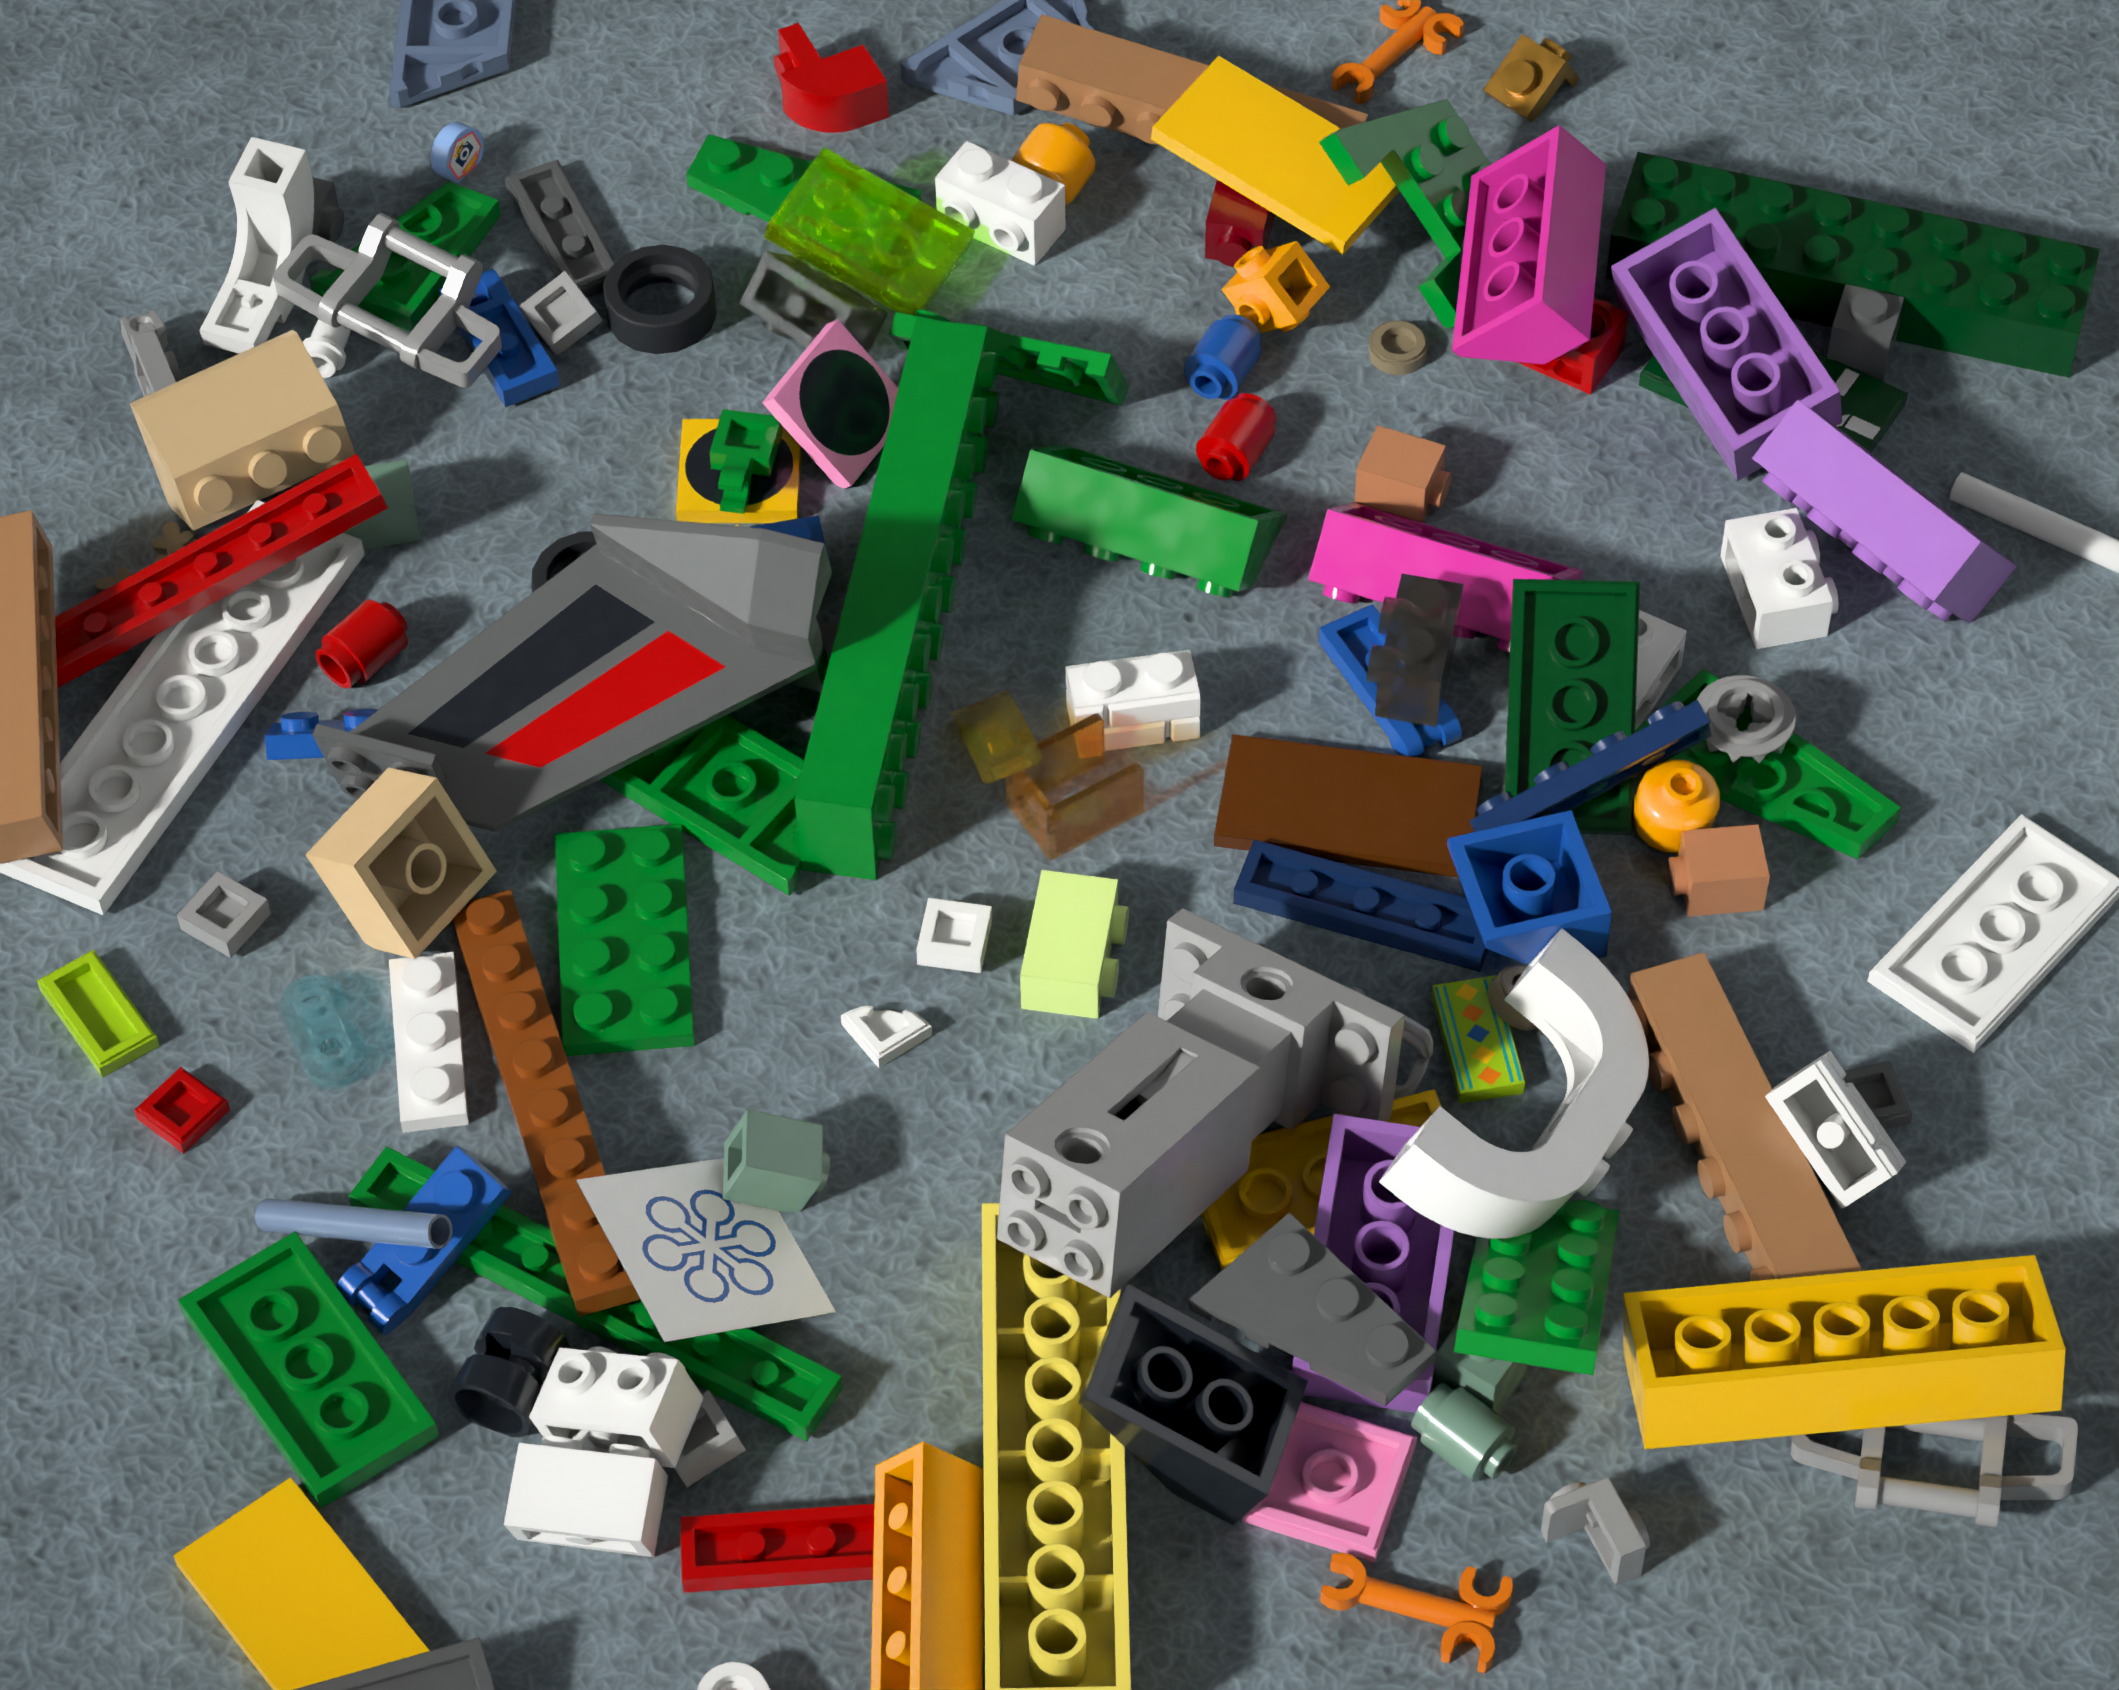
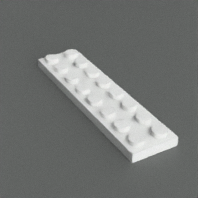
[0,500,365,915]

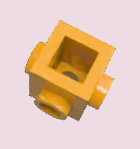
[1221,241,1330,333]

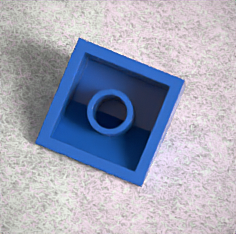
[1447,810,1612,964]

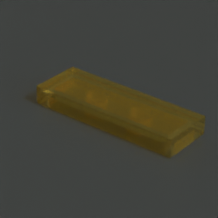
[950,690,1043,784]

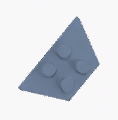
[389,0,516,108]
[900,0,1094,116]

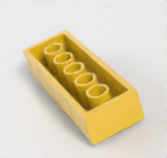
[1623,1255,2066,1449]

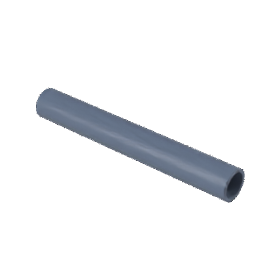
[255,1198,452,1249]

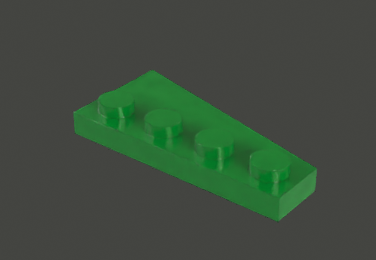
[686,134,922,283]
[889,310,1129,406]
[1635,669,1901,860]

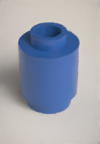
[1184,314,1262,400]

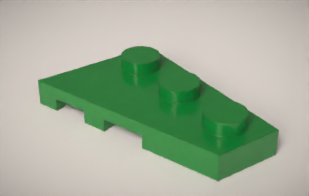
[309,181,501,332]

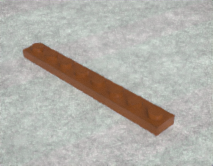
[452,889,640,1317]

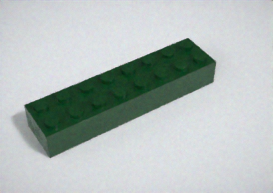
[1606,152,2100,378]

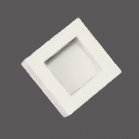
[916,898,992,973]

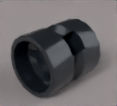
[448,1307,571,1437]

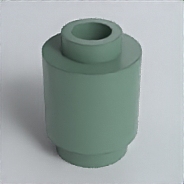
[1411,1383,1518,1482]

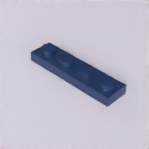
[1469,700,1712,832]
[1233,840,1488,972]

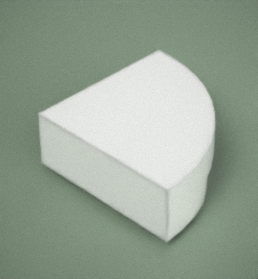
[841,1006,932,1068]

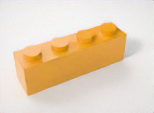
[871,1441,984,1690]

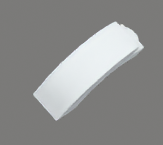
[199,137,314,354]

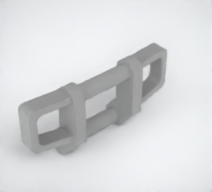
[273,213,502,388]
[1790,1414,2078,1528]

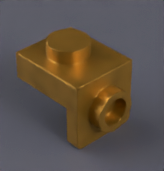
[1483,34,1580,123]

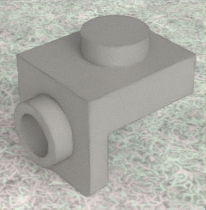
[1541,1477,1650,1586]

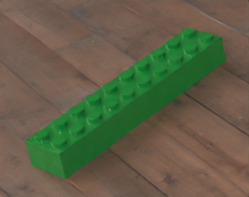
[795,318,999,880]

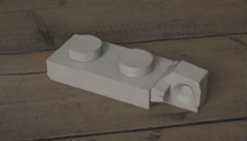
[120,310,181,397]

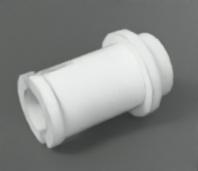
[303,320,351,378]

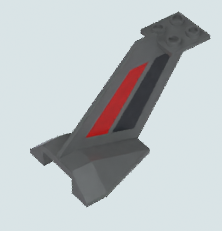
[312,513,838,832]

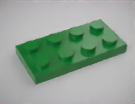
[555,824,695,1056]
[1454,1200,1620,1375]
[178,1231,439,1509]

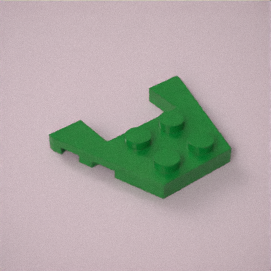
[1319,99,1491,329]

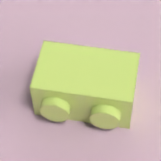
[1020,870,1129,1019]

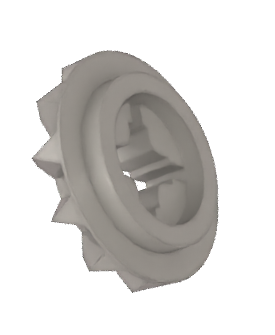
[1697,675,1796,764]

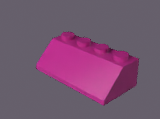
[1452,125,1606,364]
[1308,502,1584,652]

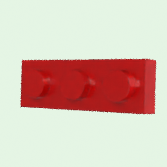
[680,1503,875,1593]

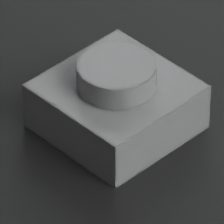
[519,271,604,355]
[177,871,271,958]
[675,1390,746,1487]

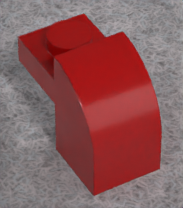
[774,23,889,133]

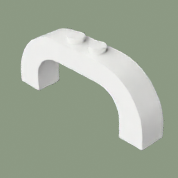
[1379,928,1649,1239]

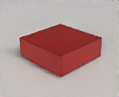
[134,1067,230,1154]

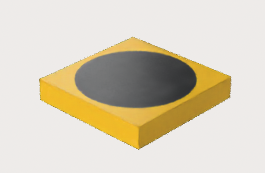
[676,419,802,523]

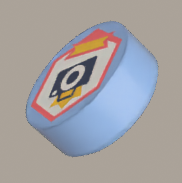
[431,122,484,183]

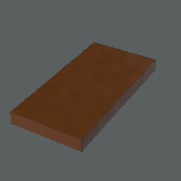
[1214,734,1482,878]

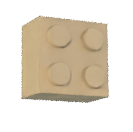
[305,767,497,959]

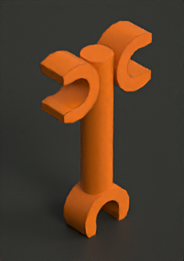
[1331,0,1464,105]
[1320,1553,1513,1673]

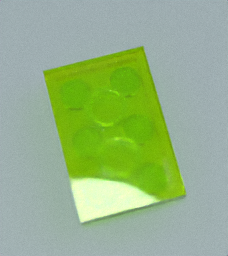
[764,147,975,315]

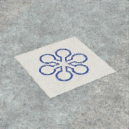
[576,1158,836,1342]

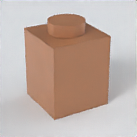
[1355,425,1452,523]
[1668,824,1770,917]

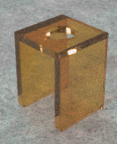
[1005,713,1144,861]

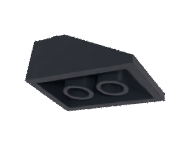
[1078,1284,1308,1525]

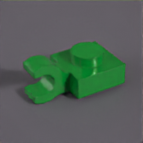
[710,409,783,514]

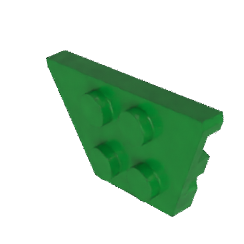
[599,715,804,896]

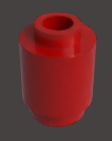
[1196,393,1276,481]
[315,599,408,689]

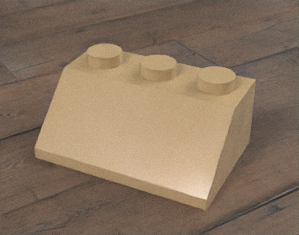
[130,330,355,531]

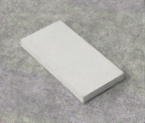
[1868,814,2119,1053]

